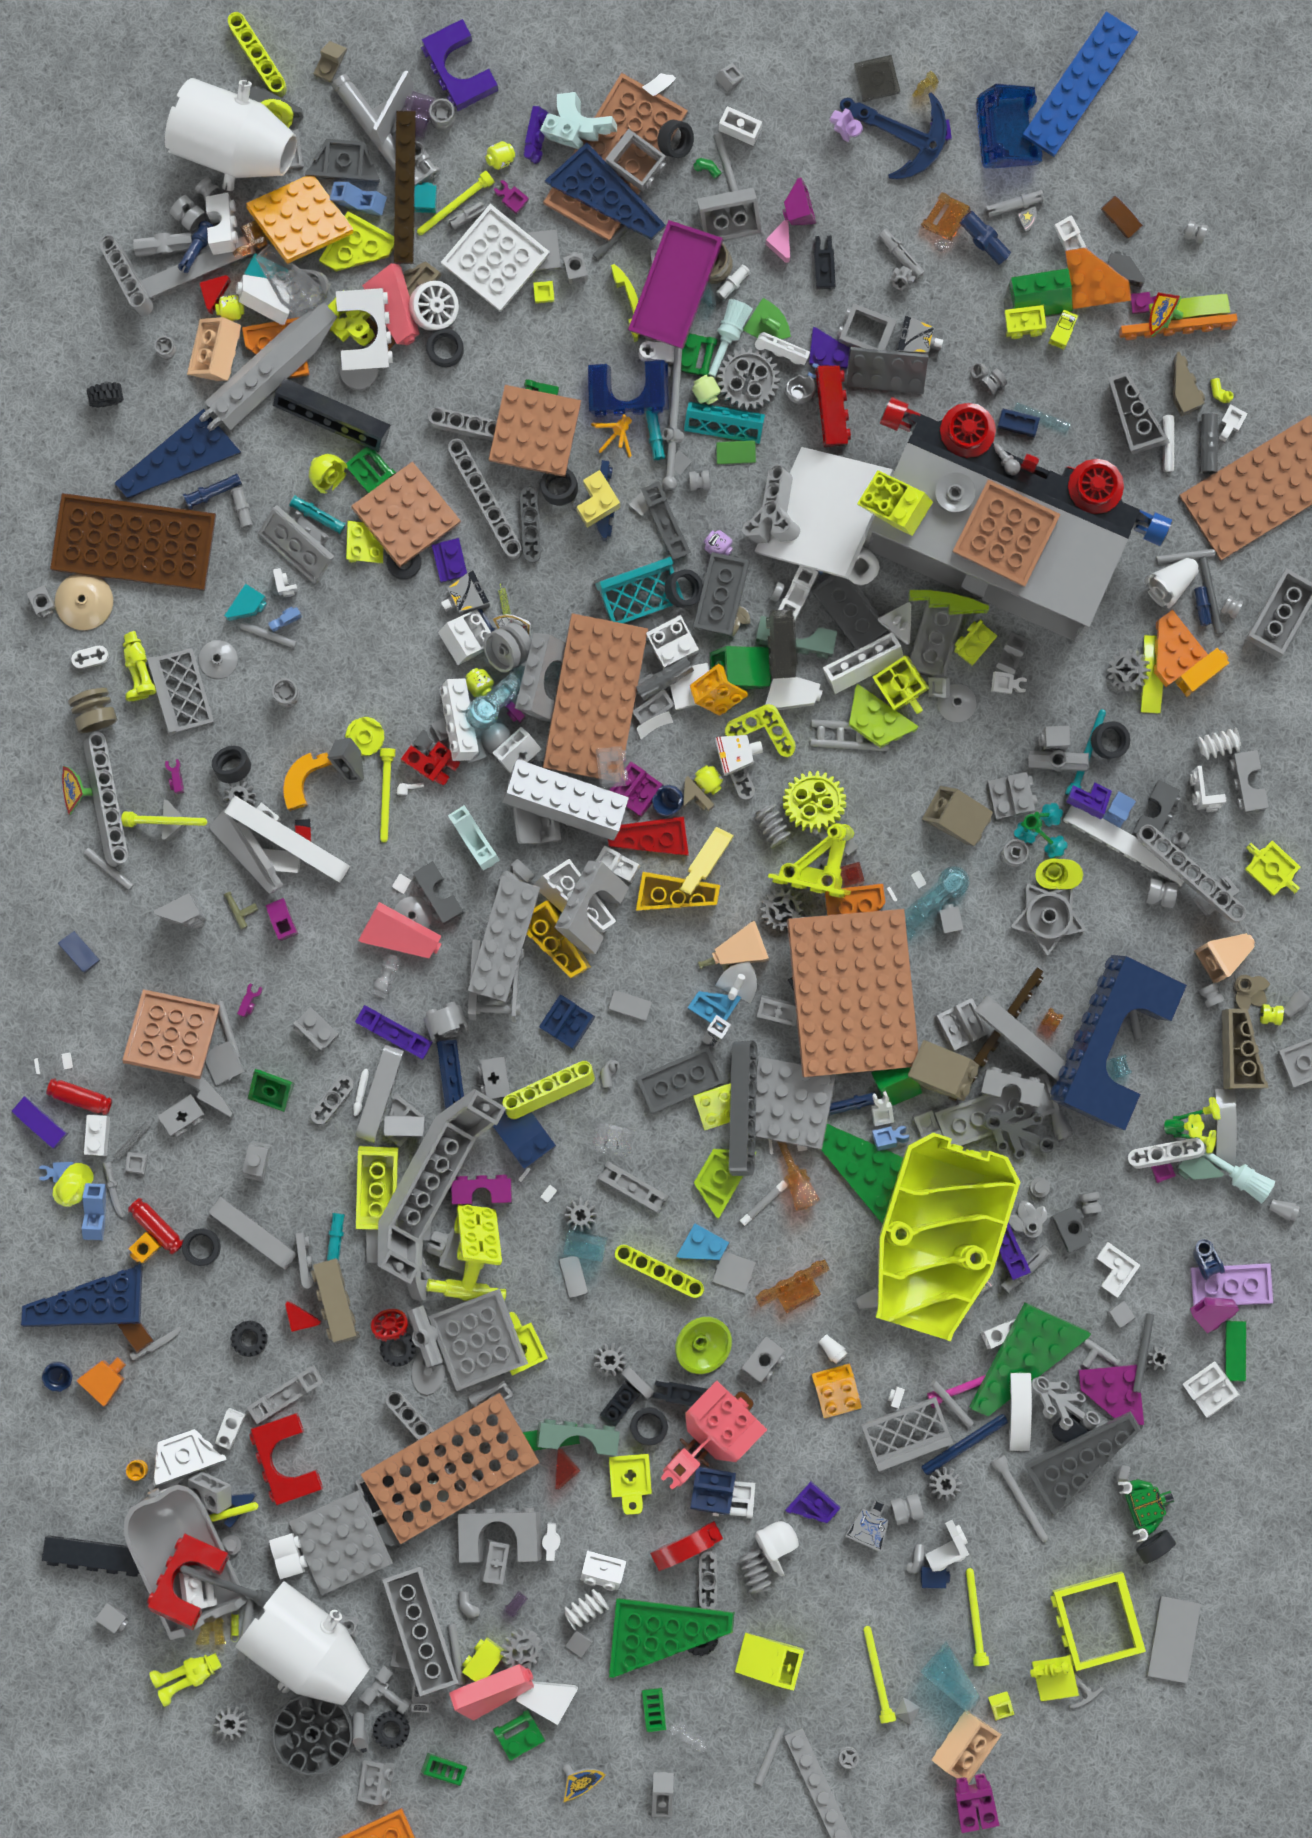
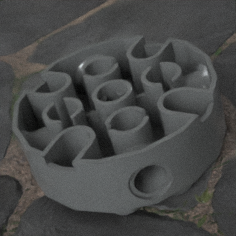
[272,1695,353,1775]

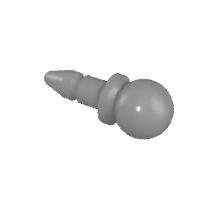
[994,443,1020,475]

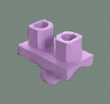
[830,108,863,142]

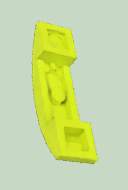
[611,264,639,342]
[1141,635,1163,713]

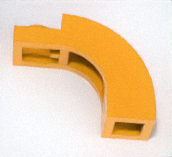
[283,753,333,811]

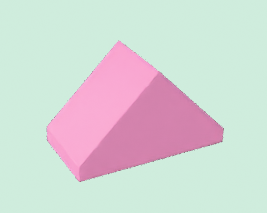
[765,220,790,263]

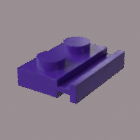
[432,538,467,583]

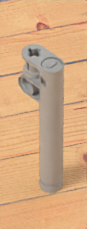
[332,74,441,186]

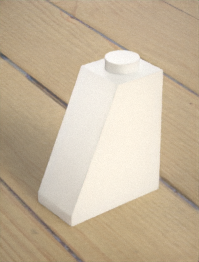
[236,275,289,325]
[765,671,823,712]
[516,1681,578,1725]

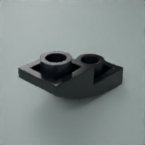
[600,1380,641,1426]

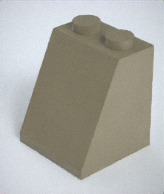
[921,786,993,846]
[908,1040,979,1101]

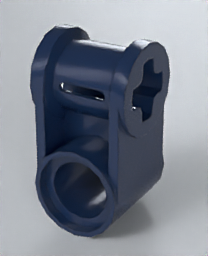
[1193,1239,1225,1280]

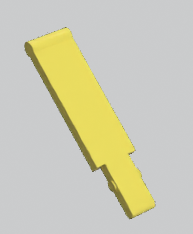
[680,827,734,895]

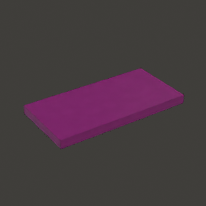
[628,220,723,349]

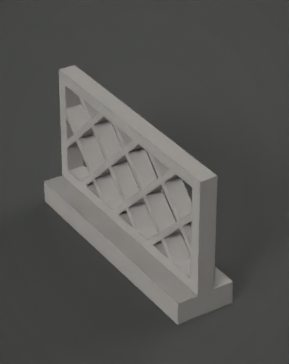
[147,648,214,736]
[861,1397,953,1471]

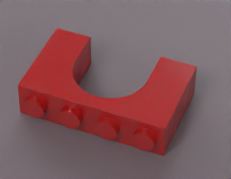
[249,1413,323,1505]
[147,1533,230,1630]

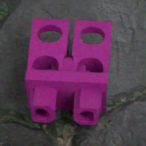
[954,1773,1000,1833]

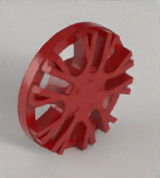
[371,1309,408,1342]

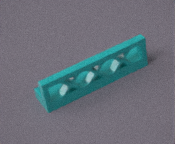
[684,402,765,444]

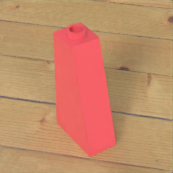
[362,263,420,346]
[358,902,441,958]
[449,1664,534,1721]

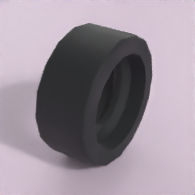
[657,119,694,159]
[427,328,464,367]
[540,468,578,506]
[665,569,703,608]
[1091,721,1131,759]
[212,746,251,784]
[182,1228,221,1266]
[630,1407,668,1446]
[1136,1530,1176,1564]

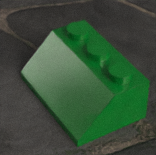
[1009,268,1073,316]

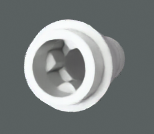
[819,1335,848,1364]

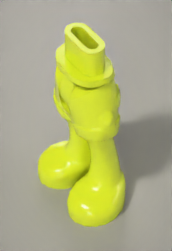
[123,631,156,701]
[149,1653,222,1707]

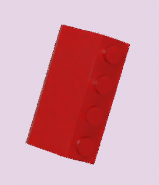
[815,366,851,448]

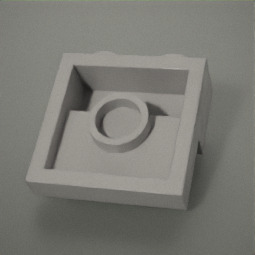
[987,772,1038,820]

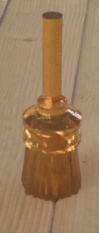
[777,1141,820,1211]

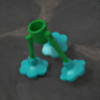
[1014,803,1068,858]

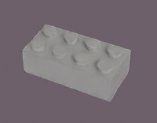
[1245,568,1312,658]

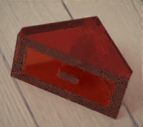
[555,1448,581,1490]

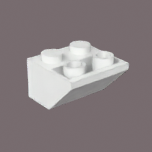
[438,609,491,665]
[646,615,699,669]

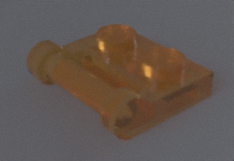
[921,192,971,241]

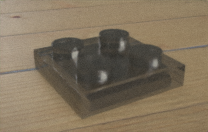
[854,55,900,102]

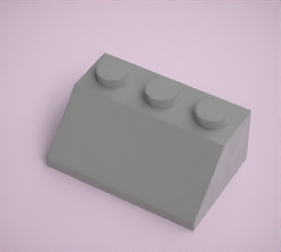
[697,188,762,240]
[154,893,207,929]

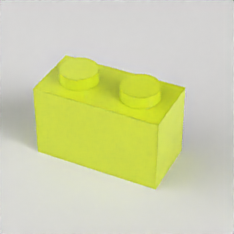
[462,1637,504,1682]

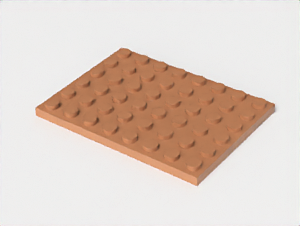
[787,909,918,1077]

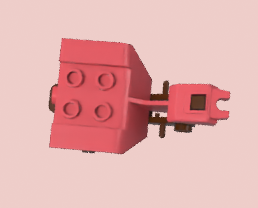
[661,1380,767,1489]

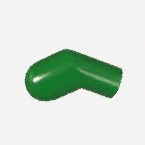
[693,158,722,179]

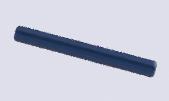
[921,1414,1008,1475]

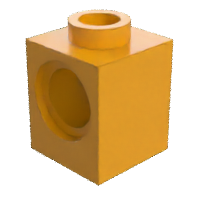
[128,1232,162,1263]

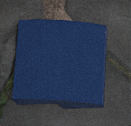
[539,994,595,1050]
[690,1467,736,1515]

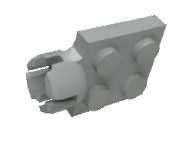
[426,1228,466,1274]

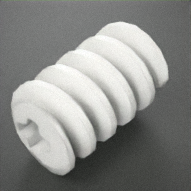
[1197,727,1241,760]
[564,1589,609,1630]

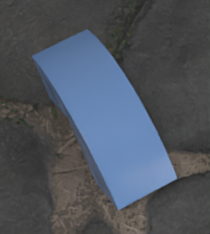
[329,182,387,215]
[82,1183,106,1240]

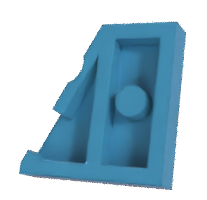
[676,1224,729,1260]

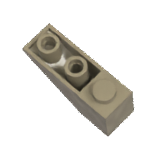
[1173,351,1205,417]

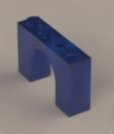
[588,360,669,417]

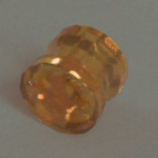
[1040,1007,1064,1032]

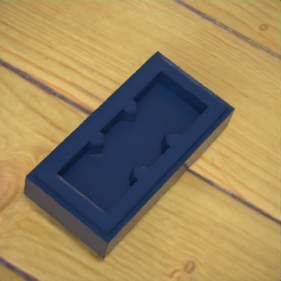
[997,408,1040,438]

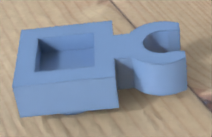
[268,607,302,632]
[872,1126,909,1151]
[39,1162,74,1183]

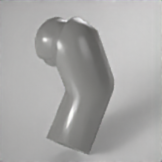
[601,1060,620,1088]
[907,1544,925,1574]
[459,1591,480,1619]

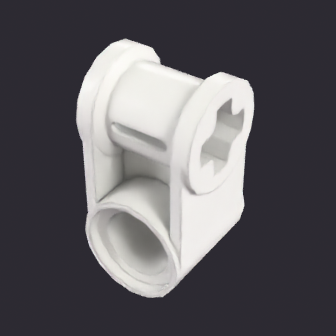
[638,341,675,365]

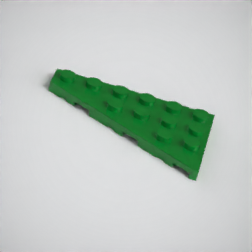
[821,1124,903,1237]
[969,1302,1091,1416]
[609,1598,735,1678]

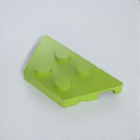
[849,684,919,748]
[694,1149,757,1219]

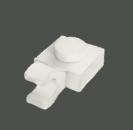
[1219,404,1247,442]

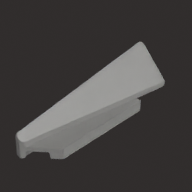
[210,809,283,894]

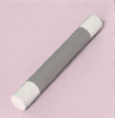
[740,1180,788,1226]

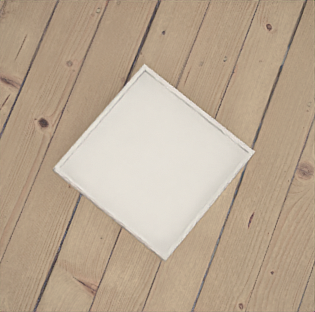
[755,447,895,579]

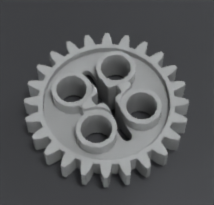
[717,347,780,411]

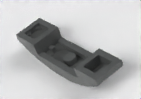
[641,481,691,560]

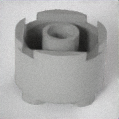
[424,1002,469,1043]

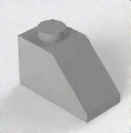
[652,1772,674,1818]

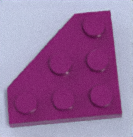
[1078,1365,1144,1425]

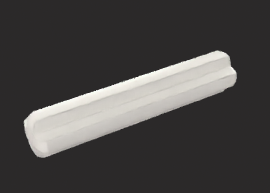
[1163,415,1174,472]

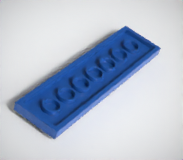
[1022,11,1138,157]

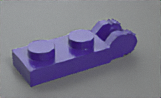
[524,106,549,164]

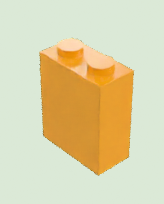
[1175,648,1229,697]

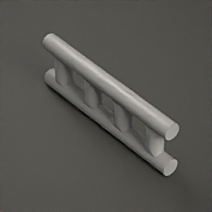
[810,719,889,751]

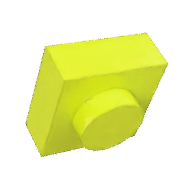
[534,281,555,304]

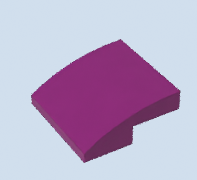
[609,762,664,817]

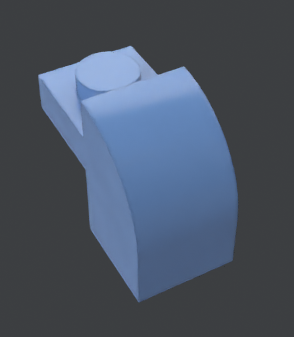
[1103,791,1136,828]

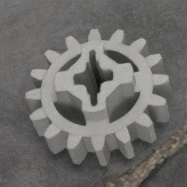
[1107,649,1151,692]
[760,888,803,932]
[500,1628,542,1669]

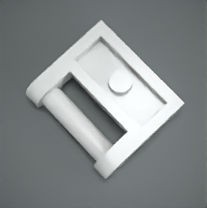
[713,1481,755,1519]
[179,1567,217,1609]

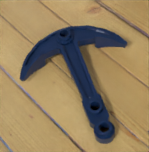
[840,92,947,179]

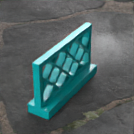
[595,557,684,623]

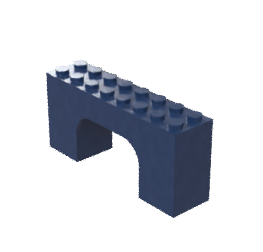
[1050,955,1187,1130]

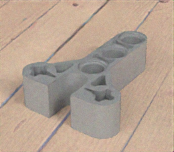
[742,465,800,543]

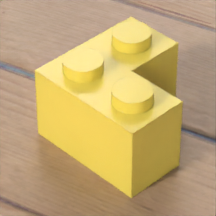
[577,470,621,528]

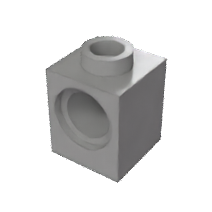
[563,252,588,284]
[27,585,56,618]
[938,904,963,935]
[95,1601,129,1634]

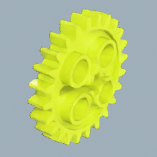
[783,771,846,833]

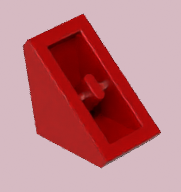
[199,275,231,315]
[285,1301,323,1332]

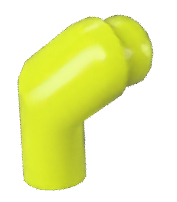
[1210,378,1234,403]

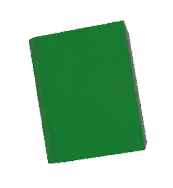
[871,1067,922,1106]
[247,1069,295,1112]

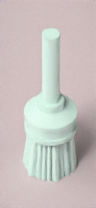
[708,299,753,377]
[1203,1151,1275,1204]

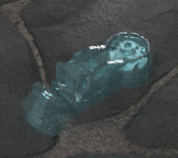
[465,665,525,730]
[904,866,970,937]

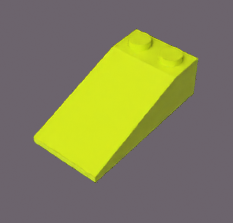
[356,1146,399,1230]

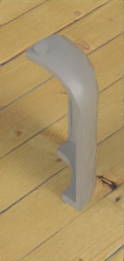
[124,1485,248,1640]

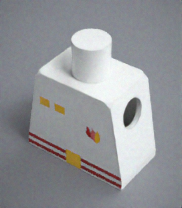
[715,735,763,776]

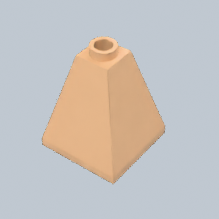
[712,921,769,965]
[1194,933,1255,983]

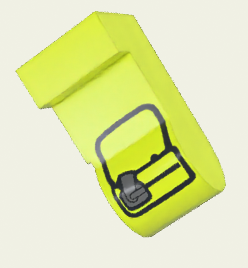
[1048,310,1078,350]

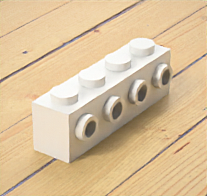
[823,632,903,694]
[440,679,479,761]

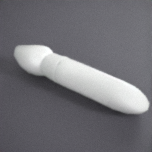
[353,1069,369,1116]

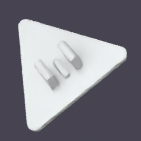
[878,602,911,645]

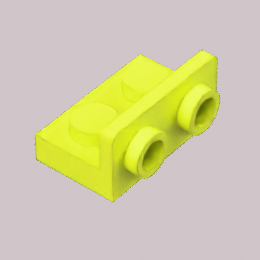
[1004,305,1046,339]
[954,619,997,666]

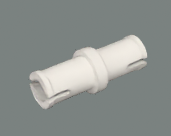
[716,264,750,301]

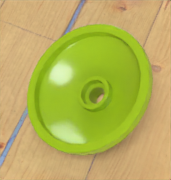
[675,1316,732,1374]

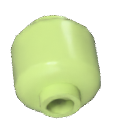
[692,375,721,405]

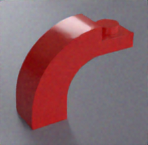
[650,1521,723,1571]

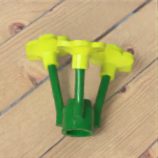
[1164,1097,1221,1153]

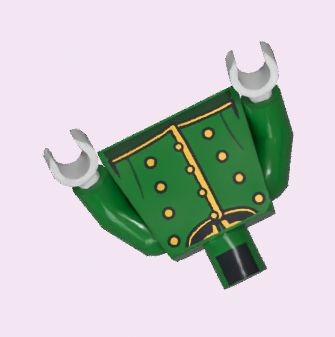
[1118,1479,1174,1542]

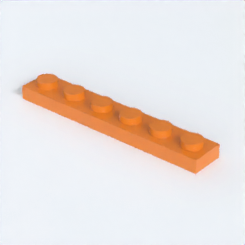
[1119,314,1238,340]

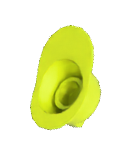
[1035,858,1083,889]
[53,1163,94,1207]

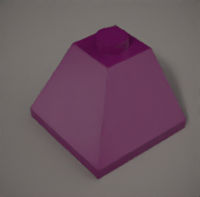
[782,178,816,225]

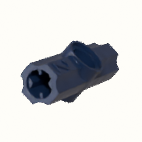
[960,211,1011,265]

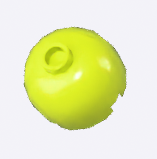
[309,454,347,494]

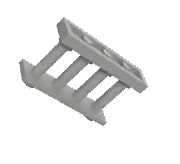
[468,940,524,1022]

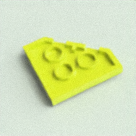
[319,211,394,272]

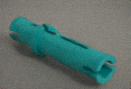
[644,401,665,460]
[289,495,346,534]
[327,1213,345,1261]

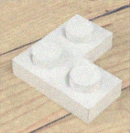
[1096,1242,1140,1298]

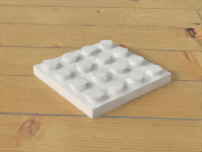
[441,204,550,312]

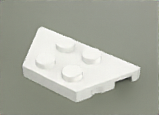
[153,1429,226,1487]

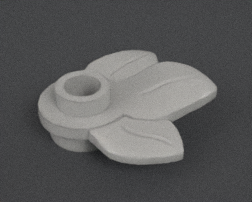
[1008,1200,1047,1238]

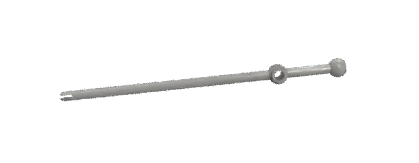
[662,347,684,490]

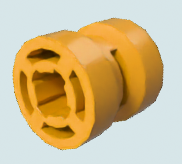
[126,1460,148,1481]

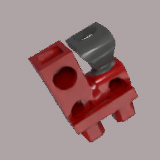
[401,730,461,786]

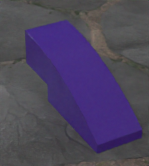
[12,1096,68,1149]

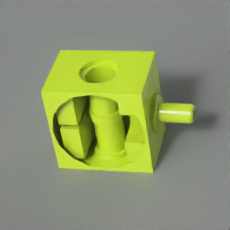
[872,656,929,714]

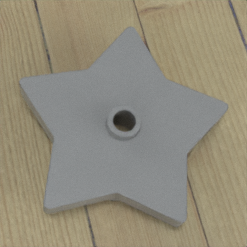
[1011,884,1086,956]

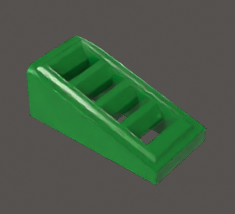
[642,1688,666,1732]
[421,1753,467,1786]

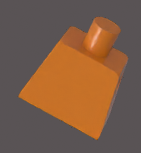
[77,1357,126,1407]

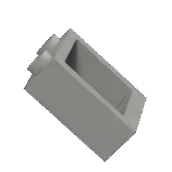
[605,129,666,192]
[837,304,897,350]

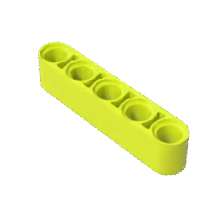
[228,12,287,97]
[502,1061,595,1119]
[615,1245,704,1298]

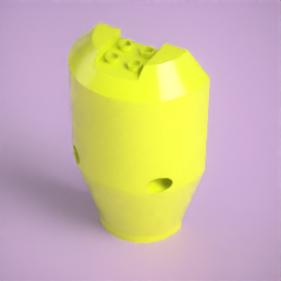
[875,1133,1020,1341]

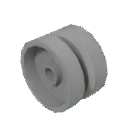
[483,622,532,672]

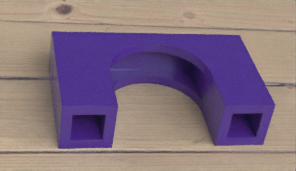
[420,19,499,111]

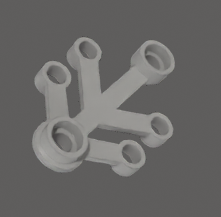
[1031,1376,1100,1430]

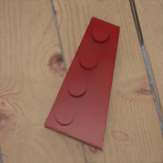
[608,817,689,856]

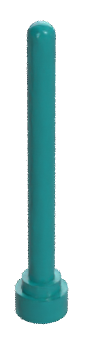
[1065,709,1106,795]

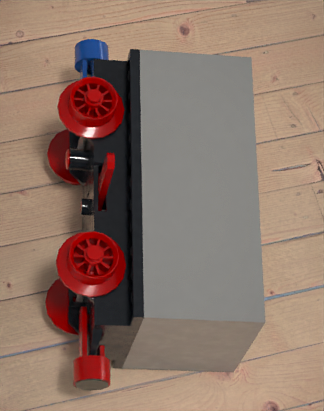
[864,397,1172,642]

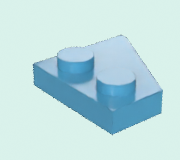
[688,991,741,1027]

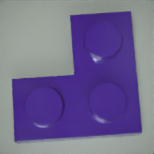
[1066,782,1112,819]

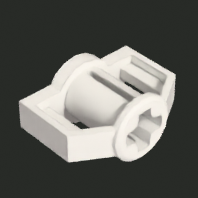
[542,1523,561,1561]

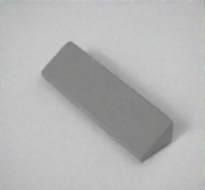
[370,70,414,144]

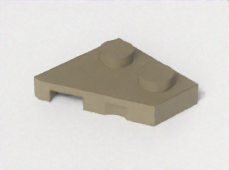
[403,261,441,303]

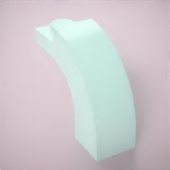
[557,92,617,141]
[448,805,500,871]

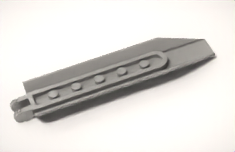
[199,303,337,431]

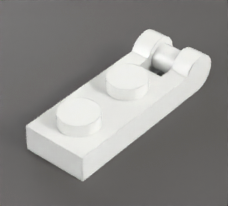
[755,332,810,365]

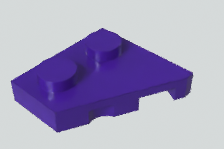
[809,327,850,369]
[785,1481,841,1523]

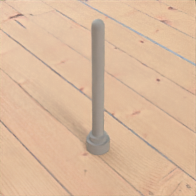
[991,1454,1048,1542]

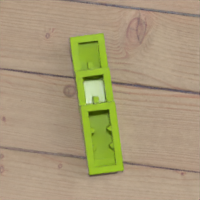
[1149,294,1230,320]
[908,590,989,615]

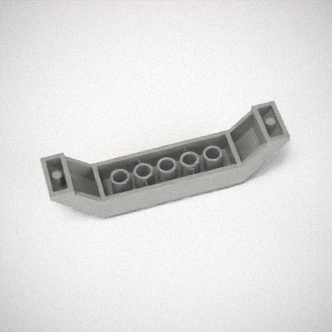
[378,1089,506,1284]

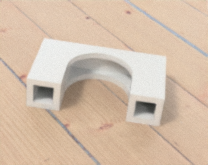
[336,288,393,370]

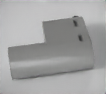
[352,1712,368,1753]

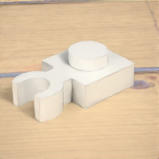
[991,671,1027,694]
[871,1091,894,1126]

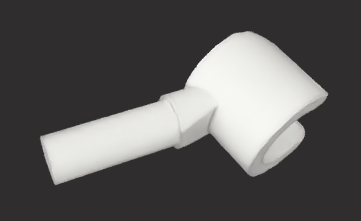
[397,782,424,795]

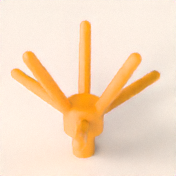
[591,414,632,458]

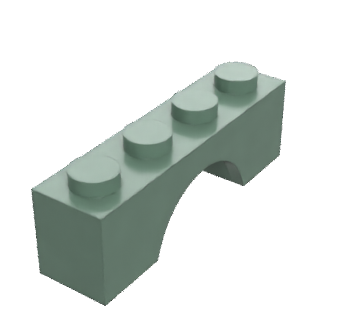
[756,616,837,659]
[536,1419,620,1456]

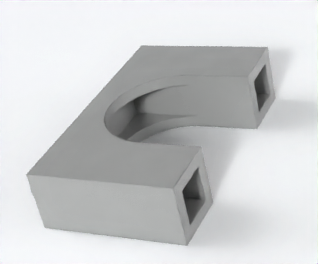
[515,633,565,722]
[555,860,629,954]
[458,1507,542,1563]

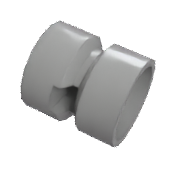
[429,98,456,131]
[169,195,206,232]
[272,678,300,707]
[1001,839,1029,867]
[498,859,535,884]
[1145,878,1178,909]
[890,1493,924,1526]

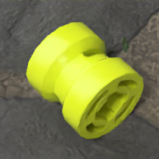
[1260,1004,1284,1025]

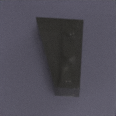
[766,609,798,679]

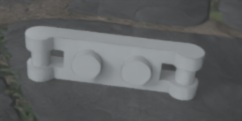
[598,1161,669,1213]

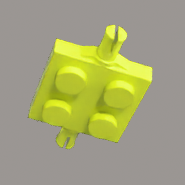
[1244,841,1301,896]

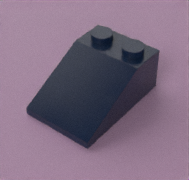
[493,1105,556,1169]

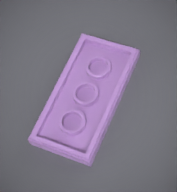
[1191,1263,1273,1306]

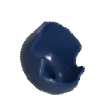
[652,784,684,816]
[42,1361,73,1392]

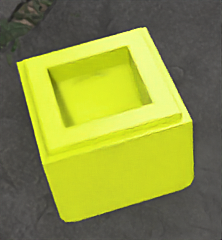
[988,1691,1014,1721]

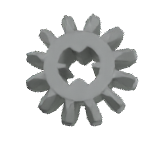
[223,781,257,807]
[564,1198,598,1232]
[593,1343,627,1377]
[928,1467,963,1501]
[213,1705,248,1741]

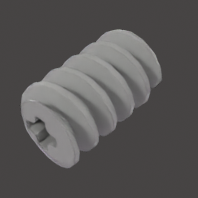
[753,804,791,849]
[739,1549,772,1594]

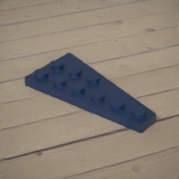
[545,143,666,240]
[115,409,241,499]
[21,1264,143,1327]

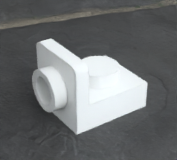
[273,568,298,597]

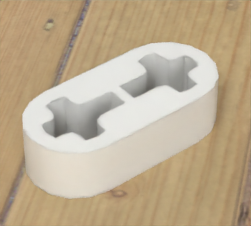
[71,646,109,669]

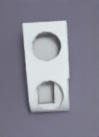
[980,1319,1015,1349]
[215,1408,246,1450]

